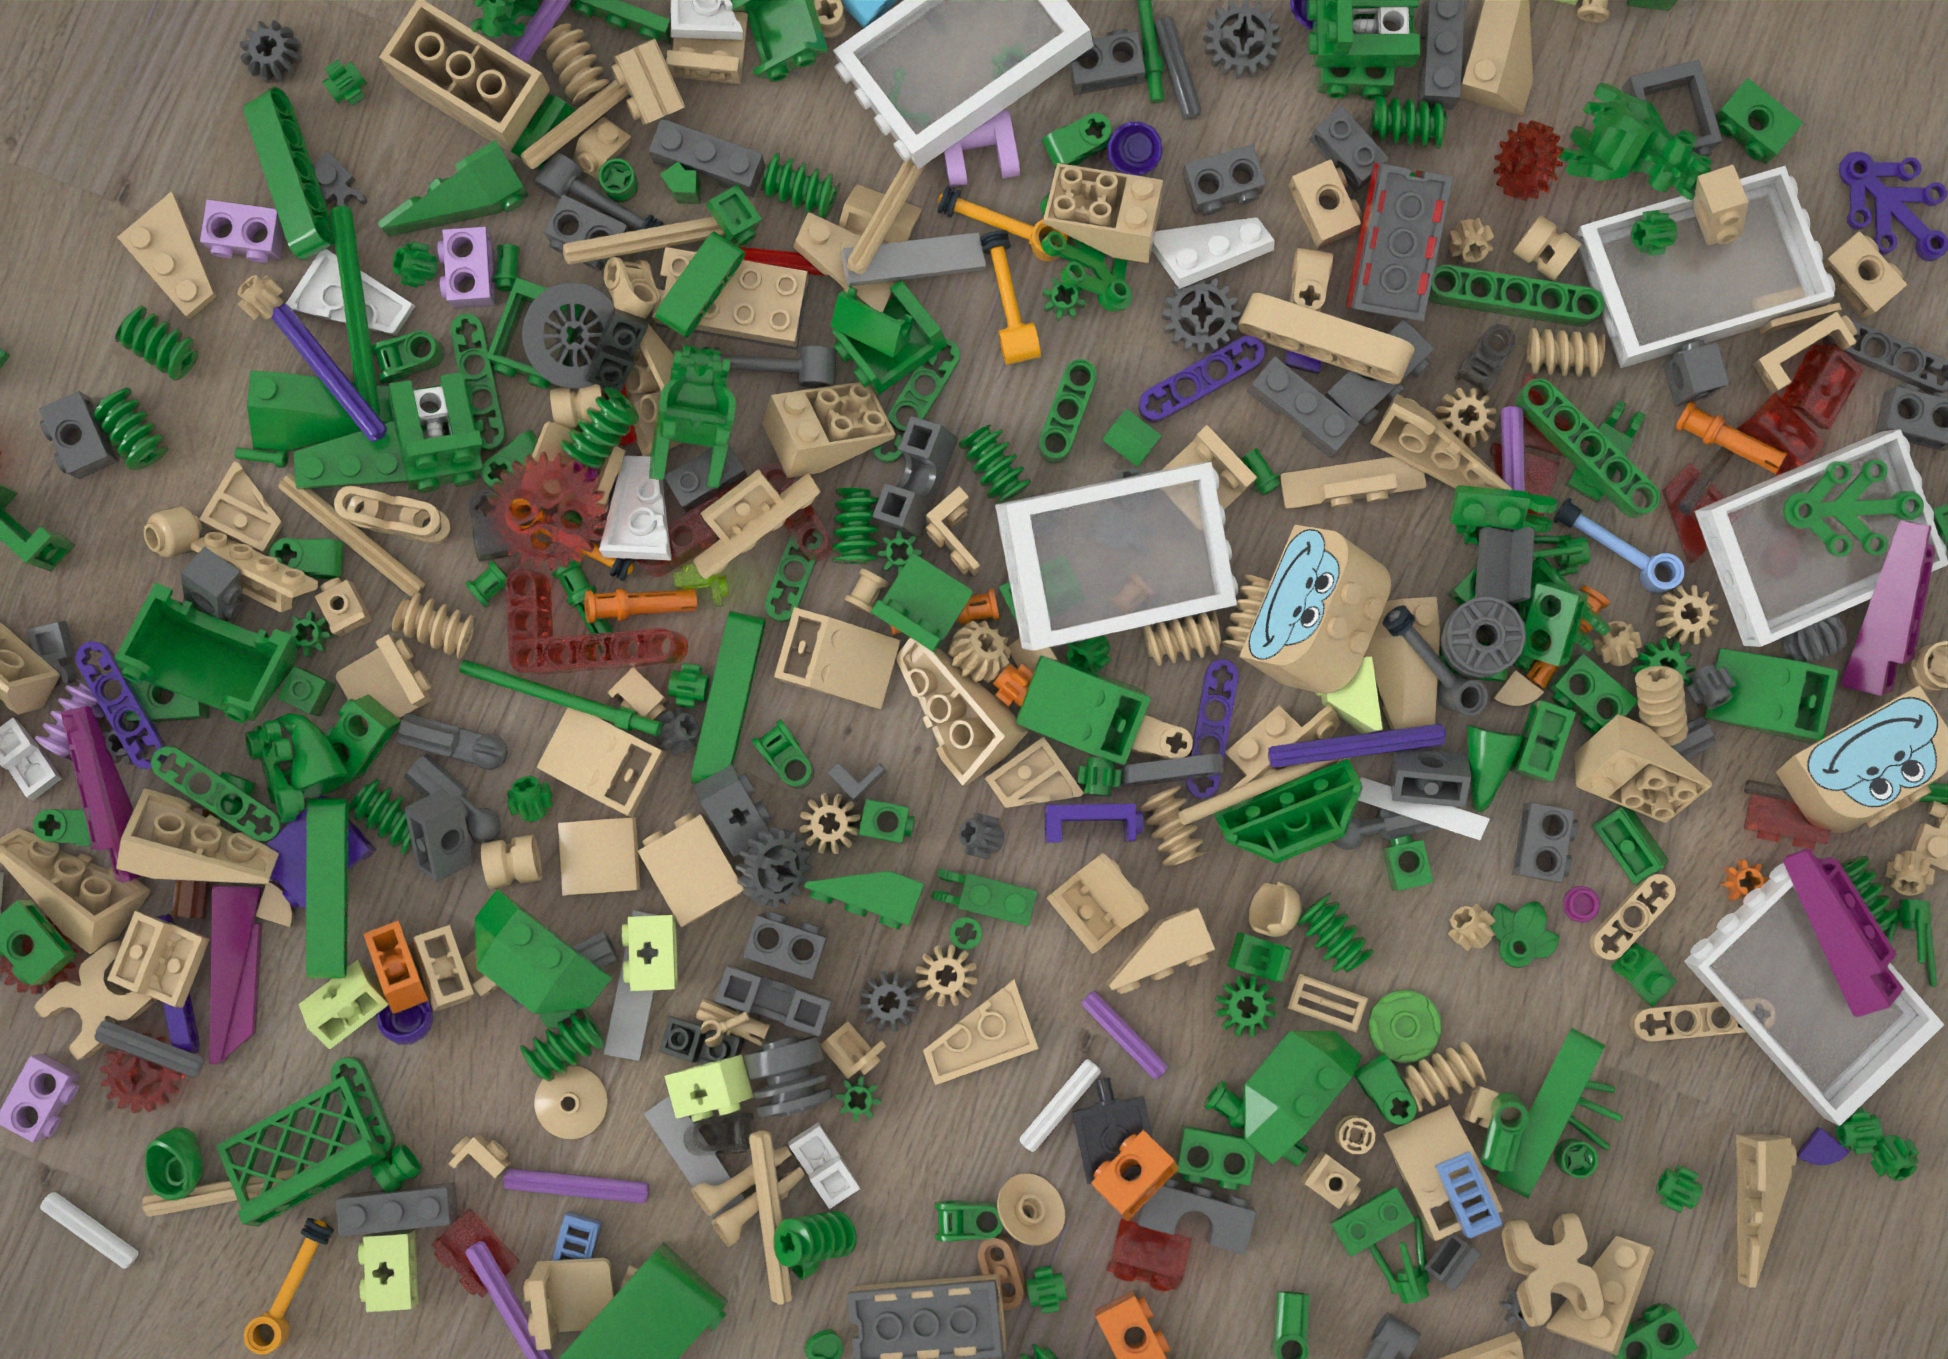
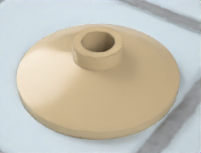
[534,1065,608,1139]
[997,1173,1065,1246]

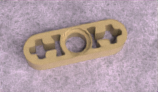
[1590,874,1676,960]

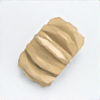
[1435,388,1496,449]
[1655,585,1719,646]
[948,620,1012,684]
[799,793,861,854]
[916,944,977,1006]

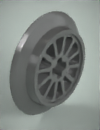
[522,282,615,388]

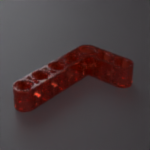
[636,463,832,577]
[505,568,688,675]

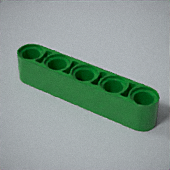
[244,87,335,260]
[1428,265,1604,327]
[1516,378,1660,518]
[691,611,766,784]
[306,798,349,979]
[1495,1028,1606,1199]

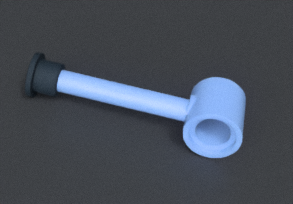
[1553,497,1684,594]

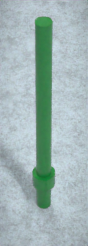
[1137,0,1164,103]
[459,659,662,736]

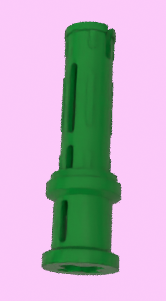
[552,559,628,667]
[1203,1080,1309,1166]

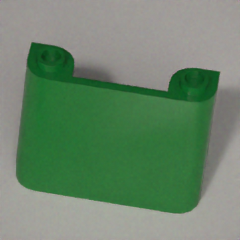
[114,583,299,724]
[558,1242,728,1359]

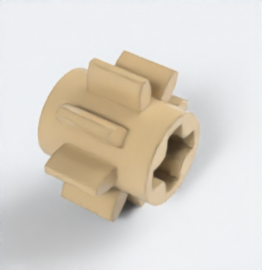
[1448,218,1494,264]
[237,275,283,320]
[1594,621,1642,666]
[1886,851,1935,896]
[1448,903,1495,951]

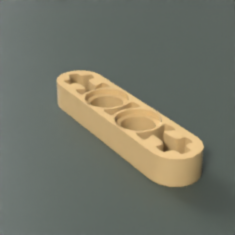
[1630,997,1776,1041]

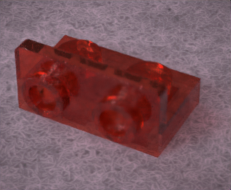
[1779,344,1864,430]
[1737,392,1826,476]
[432,1209,520,1298]
[1106,1218,1192,1292]

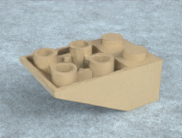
[1043,163,1163,263]
[762,382,896,478]
[774,607,901,710]
[536,708,666,817]
[1574,714,1712,823]
[1106,907,1215,994]
[1383,1104,1503,1241]

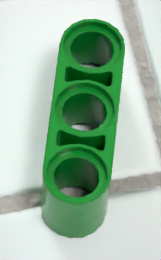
[655,231,745,338]
[1038,359,1097,464]

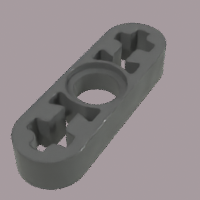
[1120,754,1224,786]

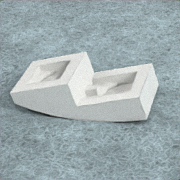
[0,717,62,801]
[788,1122,860,1209]

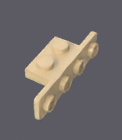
[1279,457,1426,509]
[693,469,821,579]
[191,532,318,612]
[1225,705,1341,791]

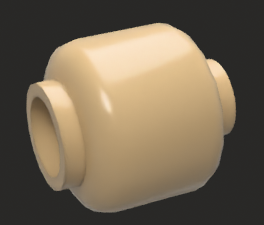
[144,507,202,557]

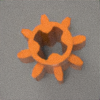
[993,663,1034,707]
[1720,859,1770,904]

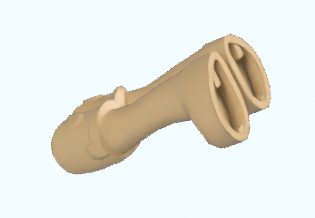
[691,1146,805,1247]

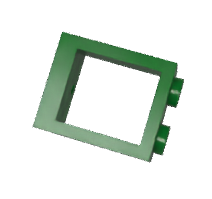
[486,277,588,390]

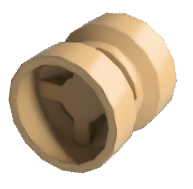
[1334,1114,1375,1155]

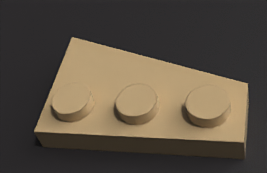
[117,191,217,319]
[793,212,896,313]
[923,979,1038,1085]
[1545,1236,1654,1355]

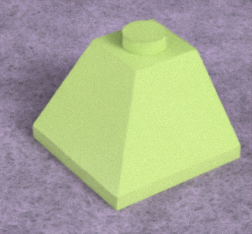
[1315,656,1382,734]

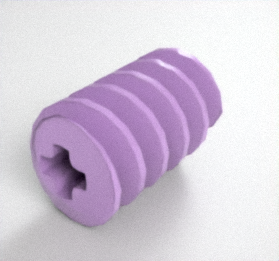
[35,679,112,761]

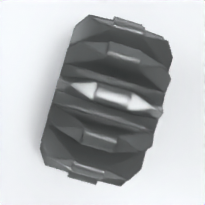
[239,20,302,83]
[1782,614,1848,662]
[859,970,920,1033]

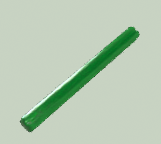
[331,206,380,416]

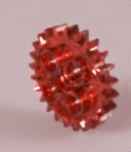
[487,451,608,571]

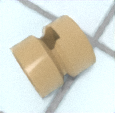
[1513,214,1581,281]
[550,384,606,431]
[1905,641,1948,692]
[481,834,542,889]

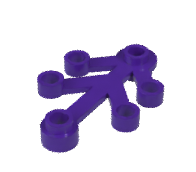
[1839,152,1948,261]

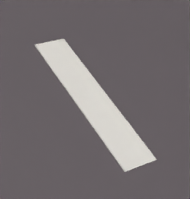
[1358,777,1490,840]

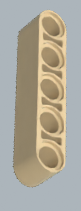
[1238,293,1415,384]

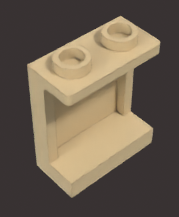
[1752,312,1857,394]
[638,812,746,927]

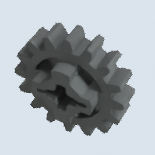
[1203,0,1281,79]
[1162,278,1240,355]
[736,827,812,908]

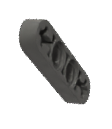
[1822,317,1948,393]

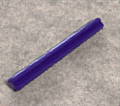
[272,304,387,442]
[1268,724,1446,768]

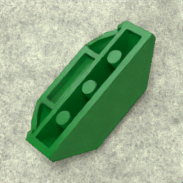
[1213,759,1363,863]
[474,889,613,1014]
[1243,1031,1362,1165]

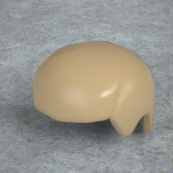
[1248,881,1302,937]

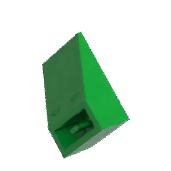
[1704,648,1838,744]
[1015,655,1151,765]
[804,871,925,930]

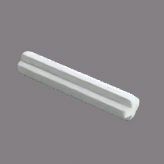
[1020,1059,1101,1152]
[40,1192,139,1269]

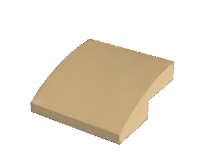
[558,817,641,896]
[107,911,210,1008]

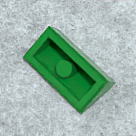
[1592,805,1668,885]

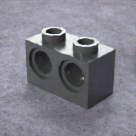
[1068,29,1145,95]
[1309,105,1389,192]
[1182,144,1266,215]
[544,194,630,271]
[1874,384,1948,451]
[664,445,748,513]
[1512,802,1578,883]
[743,910,828,980]

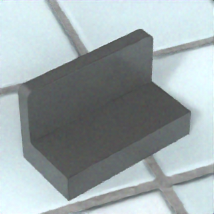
[1475,527,1534,605]
[828,763,887,801]

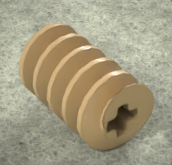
[540,24,610,106]
[1526,328,1605,378]
[1221,575,1270,652]
[392,592,474,659]
[1143,610,1221,666]
[1635,666,1688,746]
[1140,785,1208,866]
[1403,1042,1486,1112]

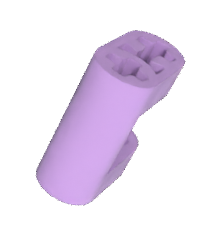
[943,110,1020,188]

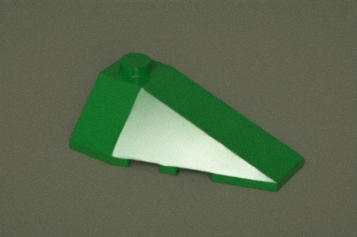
[377,140,529,237]
[247,370,393,452]

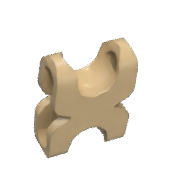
[334,486,452,544]
[34,940,158,1061]
[1502,1213,1604,1327]

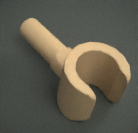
[701,1012,750,1047]

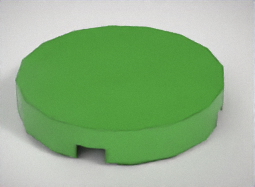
[1368,990,1442,1063]

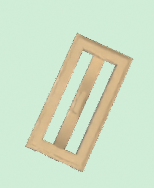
[1286,973,1368,1033]

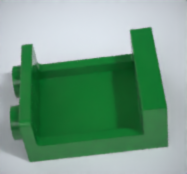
[731,0,828,82]
[832,280,948,396]
[0,483,76,572]

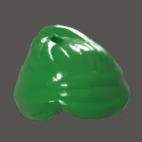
[145,1127,203,1201]

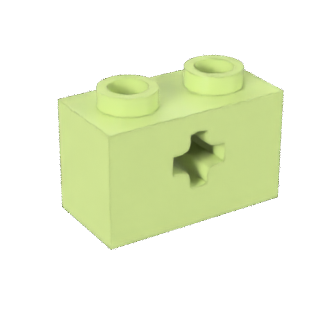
[622,915,678,991]
[299,959,389,1050]
[665,1055,754,1122]
[358,1229,418,1312]

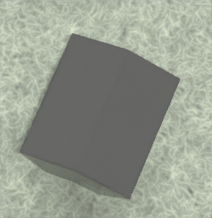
[1424,1233,1481,1291]

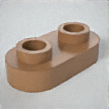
[977,1234,1027,1310]

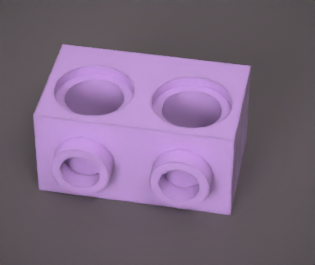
[200,200,284,263]
[438,227,496,308]
[0,1054,81,1142]

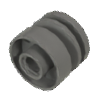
[1440,596,1526,679]
[744,1035,833,1117]

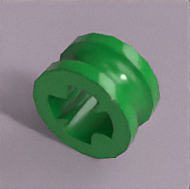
[949,917,982,950]

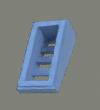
[1435,1151,1503,1238]
[552,1211,603,1261]

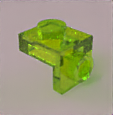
[673,564,729,607]

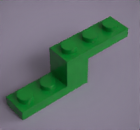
[569,0,671,44]

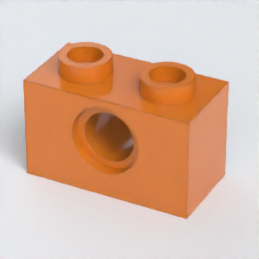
[1091,1130,1179,1222]
[1094,1291,1171,1359]

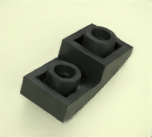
[586,308,649,392]
[659,1016,744,1064]

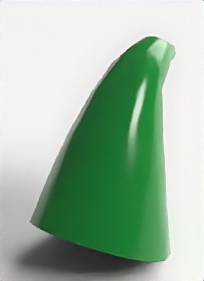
[277,713,350,798]
[1467,725,1524,812]

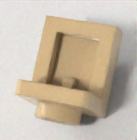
[572,116,632,181]
[820,1021,886,1079]
[448,1134,511,1178]

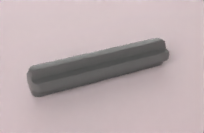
[1155,16,1201,120]
[94,1020,204,1078]

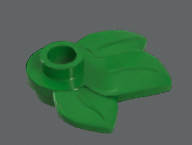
[1490,901,1560,968]

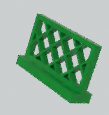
[216,1076,387,1227]

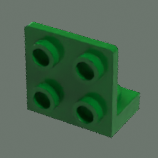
[871,554,973,653]

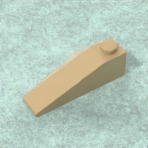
[1460,0,1533,116]
[625,324,682,456]
[1370,394,1512,490]
[1364,597,1440,730]
[0,622,60,715]
[896,638,1028,786]
[116,788,279,884]
[1736,1134,1797,1287]

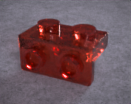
[1744,795,1831,850]

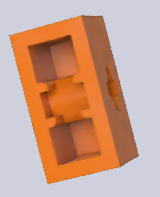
[363,921,428,1014]

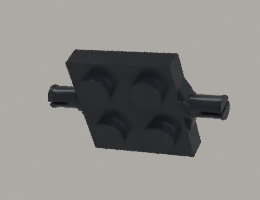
[1072,1077,1153,1185]

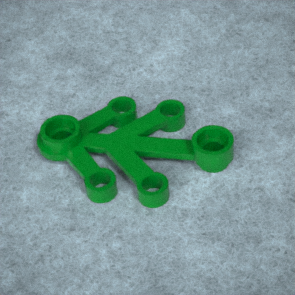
[1040,192,1132,312]
[1783,460,1924,557]
[245,719,305,823]

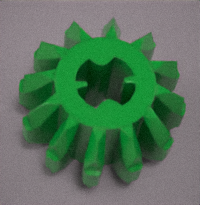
[1631,638,1696,687]
[1215,976,1277,1038]

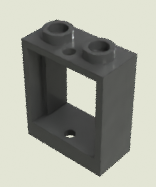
[1622,60,1722,157]

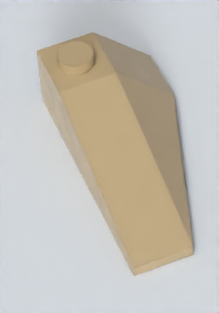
[0,828,150,954]

